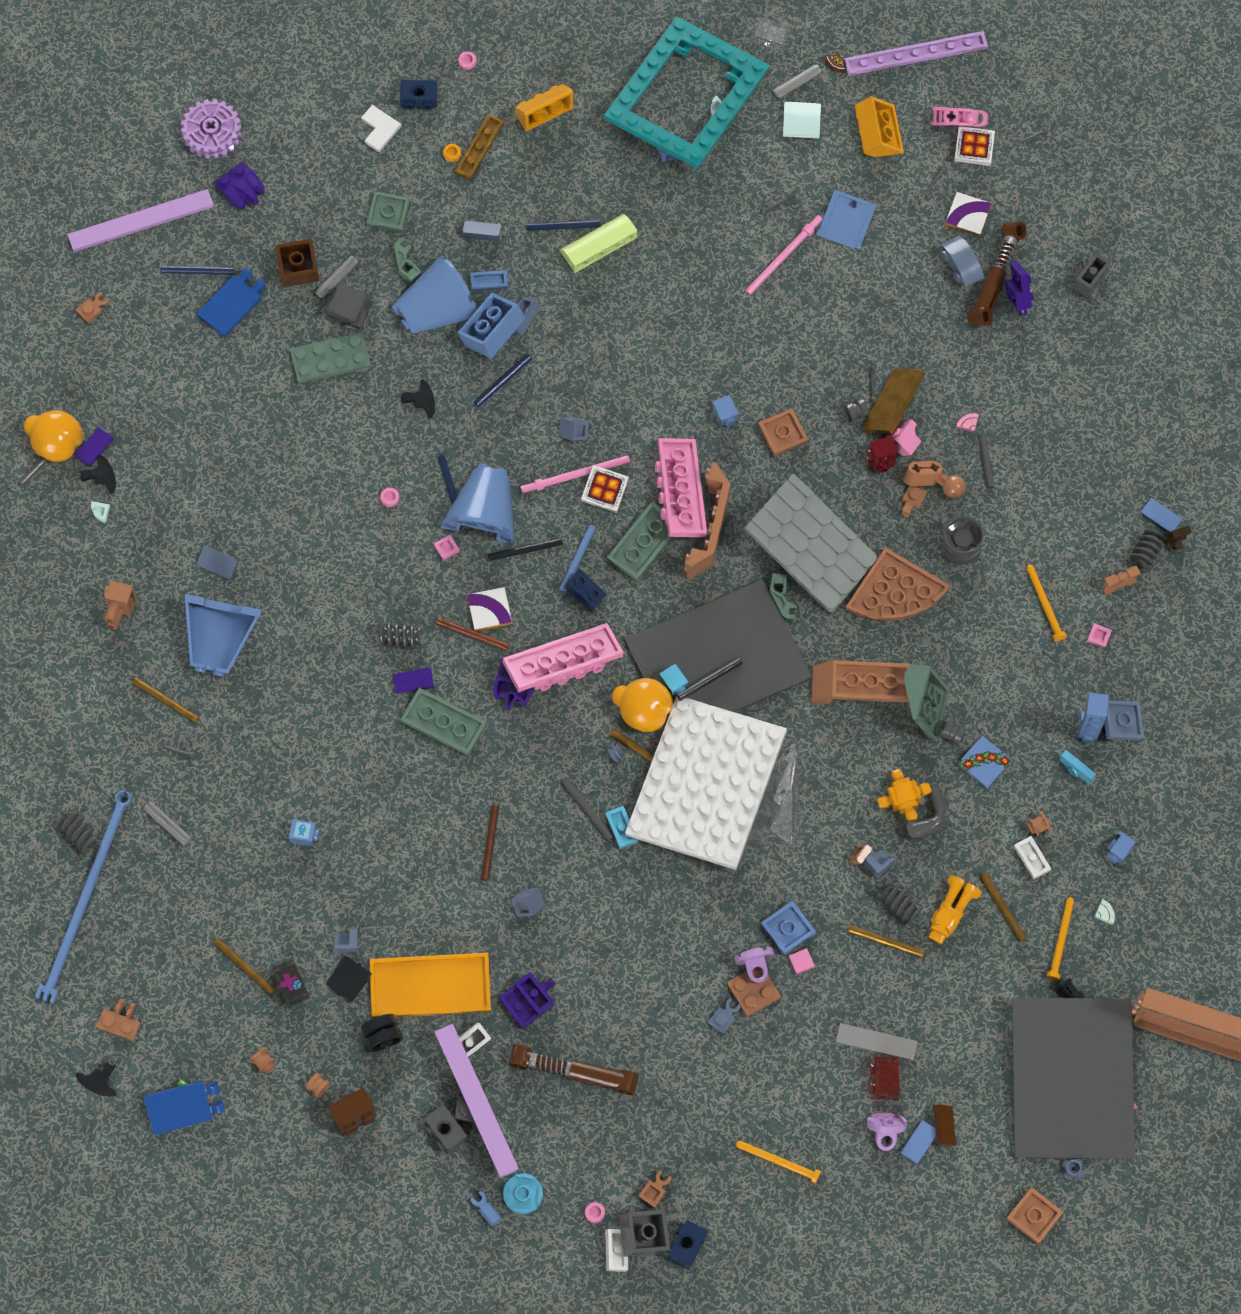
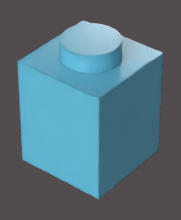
[659,664,688,698]

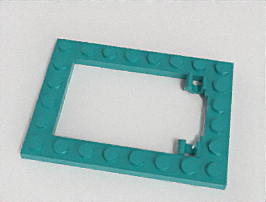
[604,16,770,169]

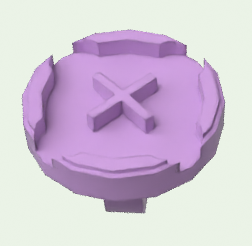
[734,947,774,983]
[867,1113,907,1151]

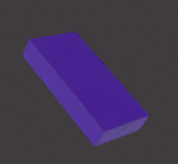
[75,428,114,467]
[393,668,434,694]

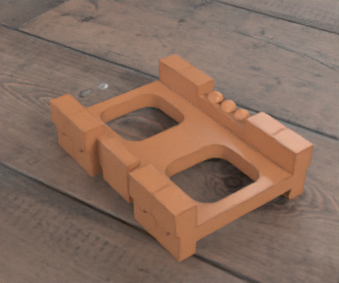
[1102,565,1141,595]

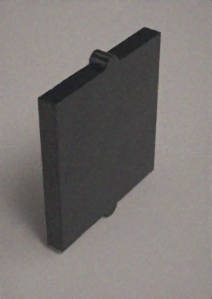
[326,956,372,1002]

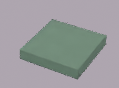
[366,191,410,232]

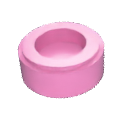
[458,52,476,70]
[380,488,399,507]
[585,1202,605,1223]

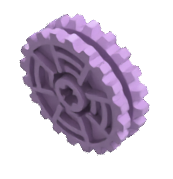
[181,99,242,159]

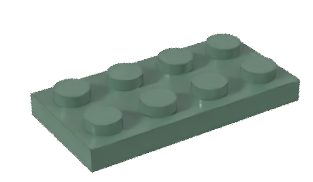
[290,332,371,384]
[607,501,672,581]
[401,688,487,757]

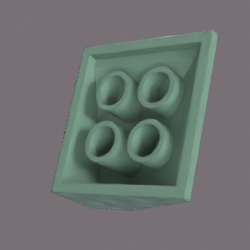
[904,664,950,742]

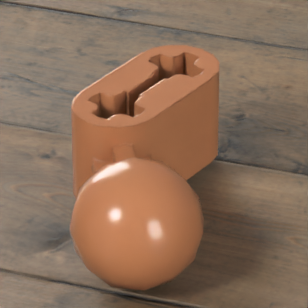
[904,461,966,499]

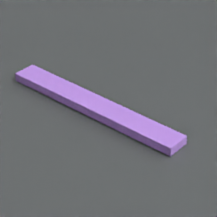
[844,31,988,76]
[68,189,214,252]
[435,1024,519,1178]

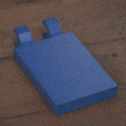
[197,267,267,337]
[144,1080,225,1135]

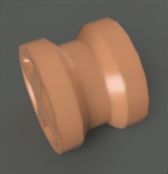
[305,1073,330,1098]

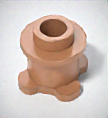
[1027,811,1052,837]
[249,1047,275,1073]

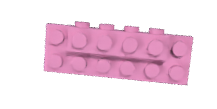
[655,438,707,537]
[502,623,624,692]

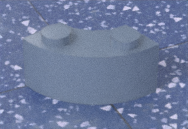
[941,236,985,287]

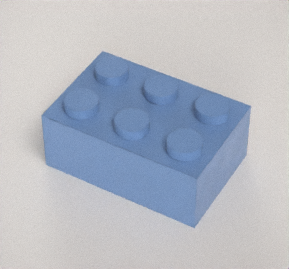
[458,293,526,359]

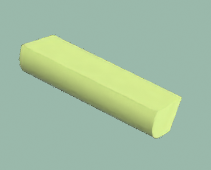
[559,214,637,273]

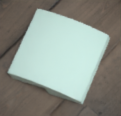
[783,102,821,139]

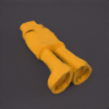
[928,875,982,945]

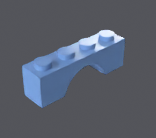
[1077,692,1109,743]

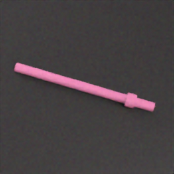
[745,215,823,295]
[520,455,630,493]

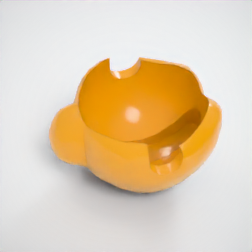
[24,410,83,462]
[612,678,673,733]

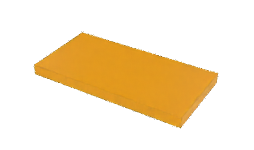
[370,953,491,1018]

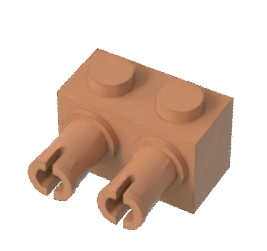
[103,581,137,630]

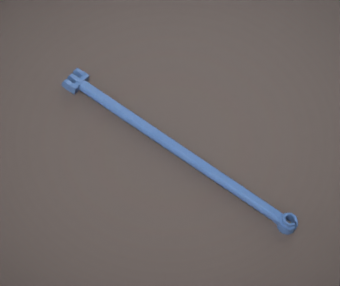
[35,790,132,1004]

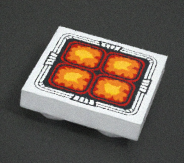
[954,126,995,166]
[581,465,629,513]

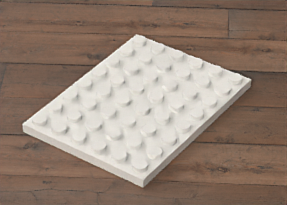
[625,697,787,870]

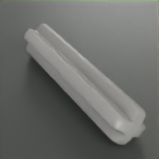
[773,65,821,98]
[315,256,358,298]
[144,801,190,845]

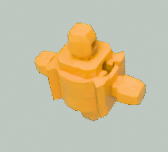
[877,769,932,822]

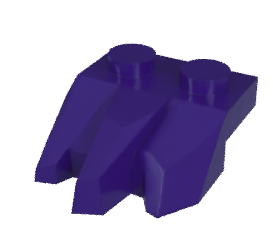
[214,162,265,210]
[493,657,534,709]

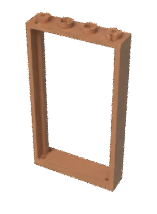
[1132,988,1241,1061]

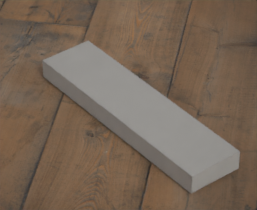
[836,1023,918,1061]

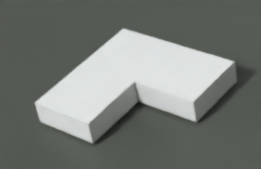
[361,105,401,152]

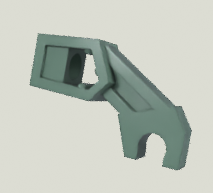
[394,237,422,285]
[769,573,797,621]

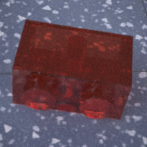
[870,1057,900,1100]

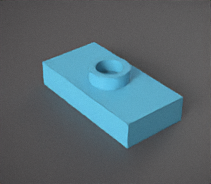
[1059,750,1096,784]
[605,806,638,849]

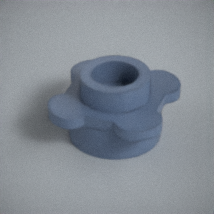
[607,742,624,762]
[1062,1158,1084,1180]

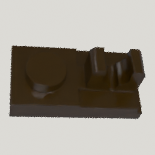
[1163,526,1192,552]

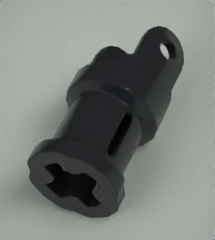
[1057,978,1084,998]

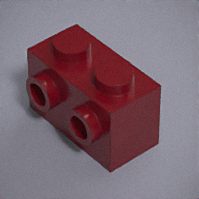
[865,436,897,473]

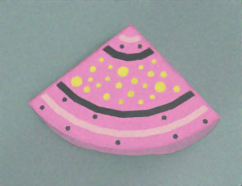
[956,413,979,433]

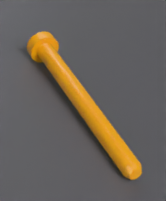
[1026,565,1067,642]
[1046,897,1074,981]
[736,1141,821,1184]

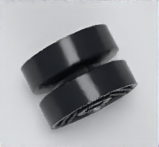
[361,1014,404,1052]

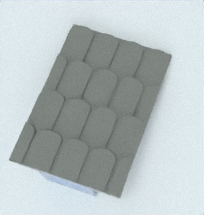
[745,474,878,614]

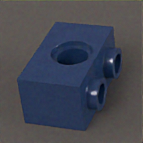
[400,80,438,110]
[564,569,607,613]
[667,1220,708,1270]

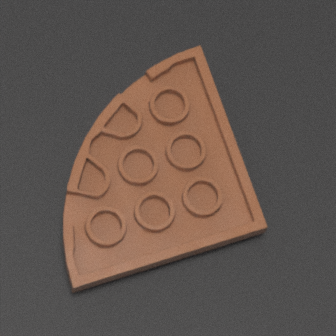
[845,547,950,621]

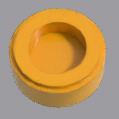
[443,144,461,162]

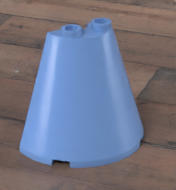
[391,256,477,334]
[440,464,515,544]
[185,594,261,677]

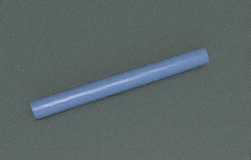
[559,525,596,593]

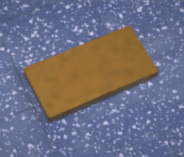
[861,368,925,435]

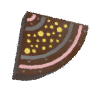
[825,54,845,73]

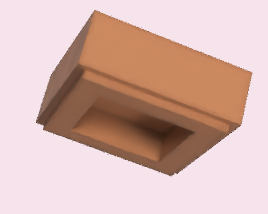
[849,844,872,865]

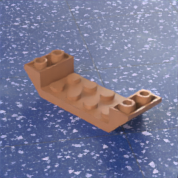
[684,462,730,579]
[812,660,910,708]

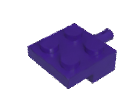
[1005,260,1034,315]
[499,972,556,1029]

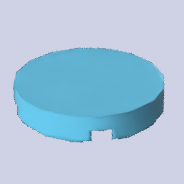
[503,1173,543,1214]

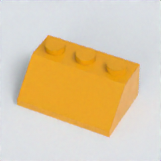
[515,84,573,131]
[855,96,904,157]

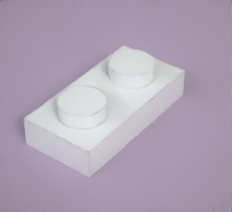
[1014,836,1051,880]
[605,1229,628,1272]

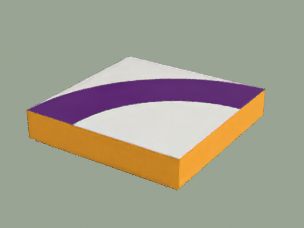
[945,192,992,237]
[467,587,512,631]

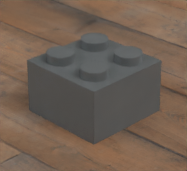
[619,1210,670,1257]

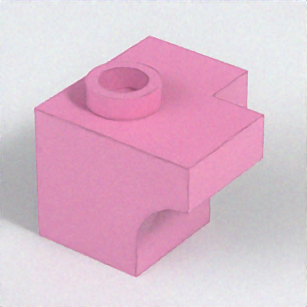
[885,419,921,456]

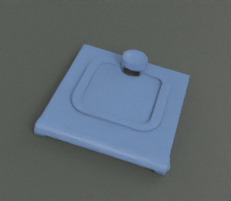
[817,190,877,250]

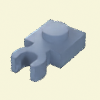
[708,998,741,1035]

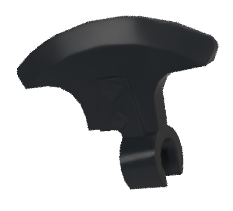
[401,379,435,419]
[80,455,116,494]
[75,1061,117,1097]

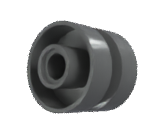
[941,516,984,565]

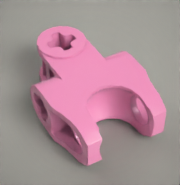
[931,107,988,127]

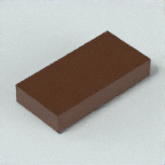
[933,1104,956,1147]

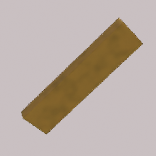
[454,114,504,181]

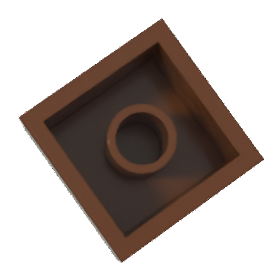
[275,239,319,287]
[328,1088,377,1136]

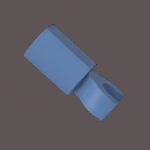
[471,1191,502,1227]

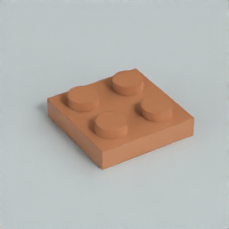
[758,408,808,457]
[727,967,781,1017]
[1006,1187,1063,1245]

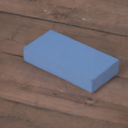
[470,270,508,292]
[1140,498,1183,533]
[900,1120,936,1165]

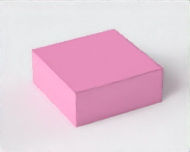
[434,535,460,561]
[1087,623,1112,648]
[789,948,815,975]

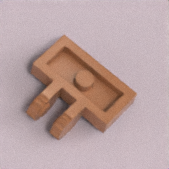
[96,999,141,1042]

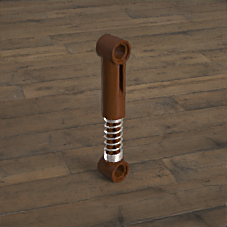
[967,222,1027,326]
[509,1044,639,1095]

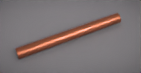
[436,617,510,651]
[481,805,499,881]

